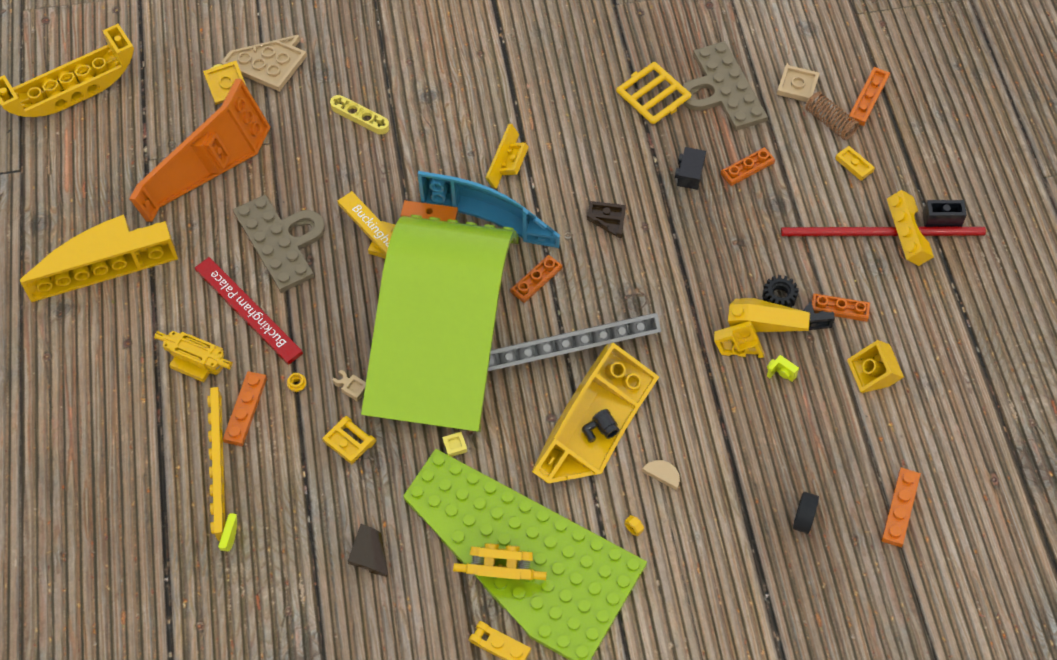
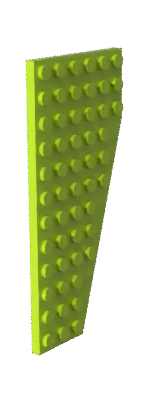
[403,449,647,660]

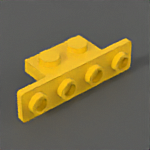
[486,124,529,189]

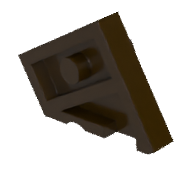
[587,201,626,238]

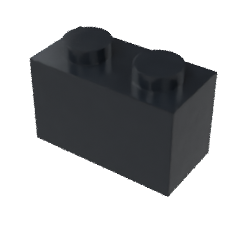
[675,147,706,190]
[922,200,967,227]

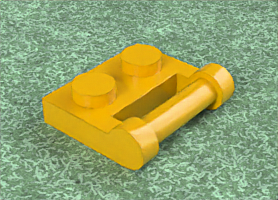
[322,416,376,465]

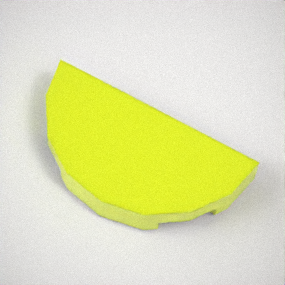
[218,513,237,551]

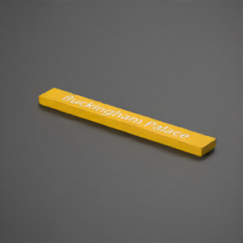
[337,191,392,255]

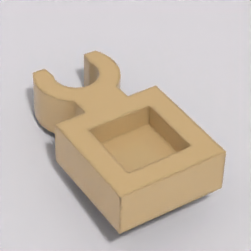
[332,370,366,402]

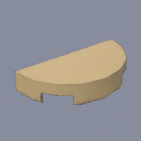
[642,460,680,491]

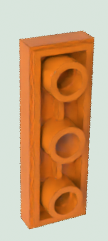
[721,147,775,186]
[401,200,458,221]
[510,255,562,303]
[812,293,870,322]

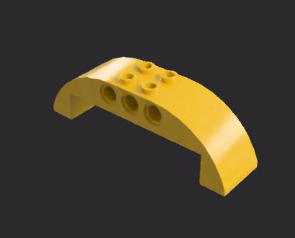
[0,24,134,117]

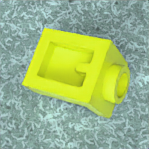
[767,355,799,382]

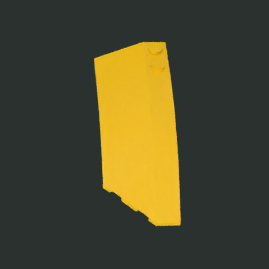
[532,343,659,484]

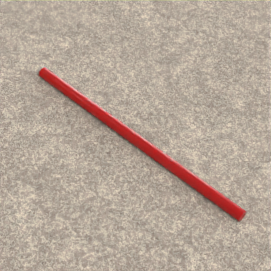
[781,227,986,236]

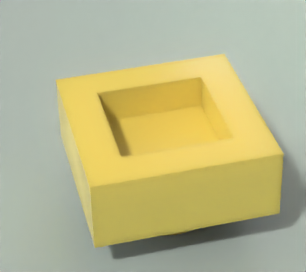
[442,432,467,457]

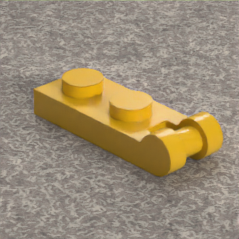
[468,621,531,660]

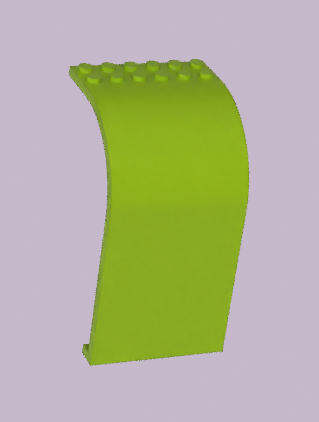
[361,215,519,432]

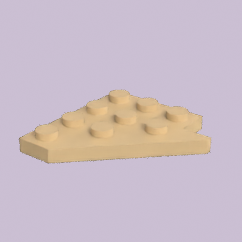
[221,35,307,92]

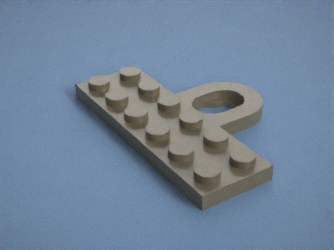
[680,41,768,131]
[232,194,325,293]

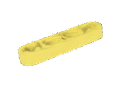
[330,95,389,135]

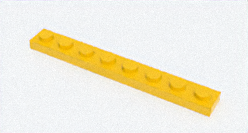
[207,387,226,541]

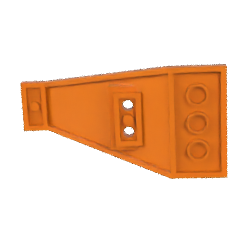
[129,79,271,222]

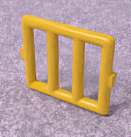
[616,62,692,124]

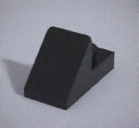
[794,301,835,332]

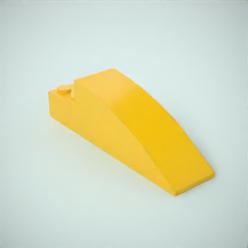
[20,214,178,302]

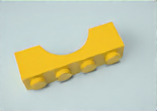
[887,190,934,266]

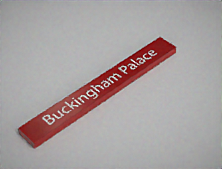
[194,257,303,365]

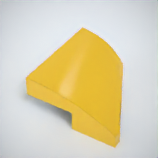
[714,321,764,358]

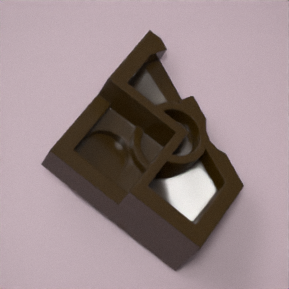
[348,524,388,577]

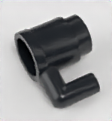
[582,409,620,443]

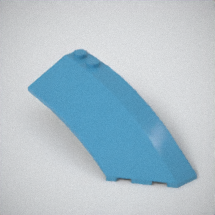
[418,171,560,248]

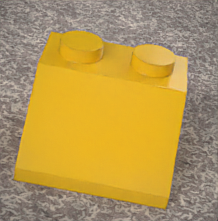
[847,340,904,393]

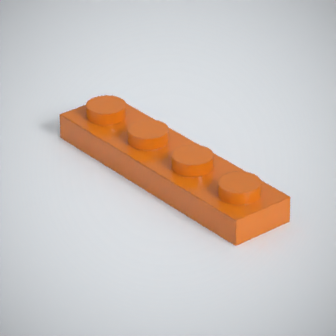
[848,67,890,126]
[223,371,267,446]
[881,467,921,547]

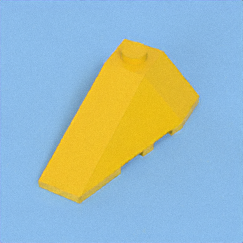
[728,298,810,332]

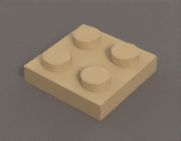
[777,65,820,103]

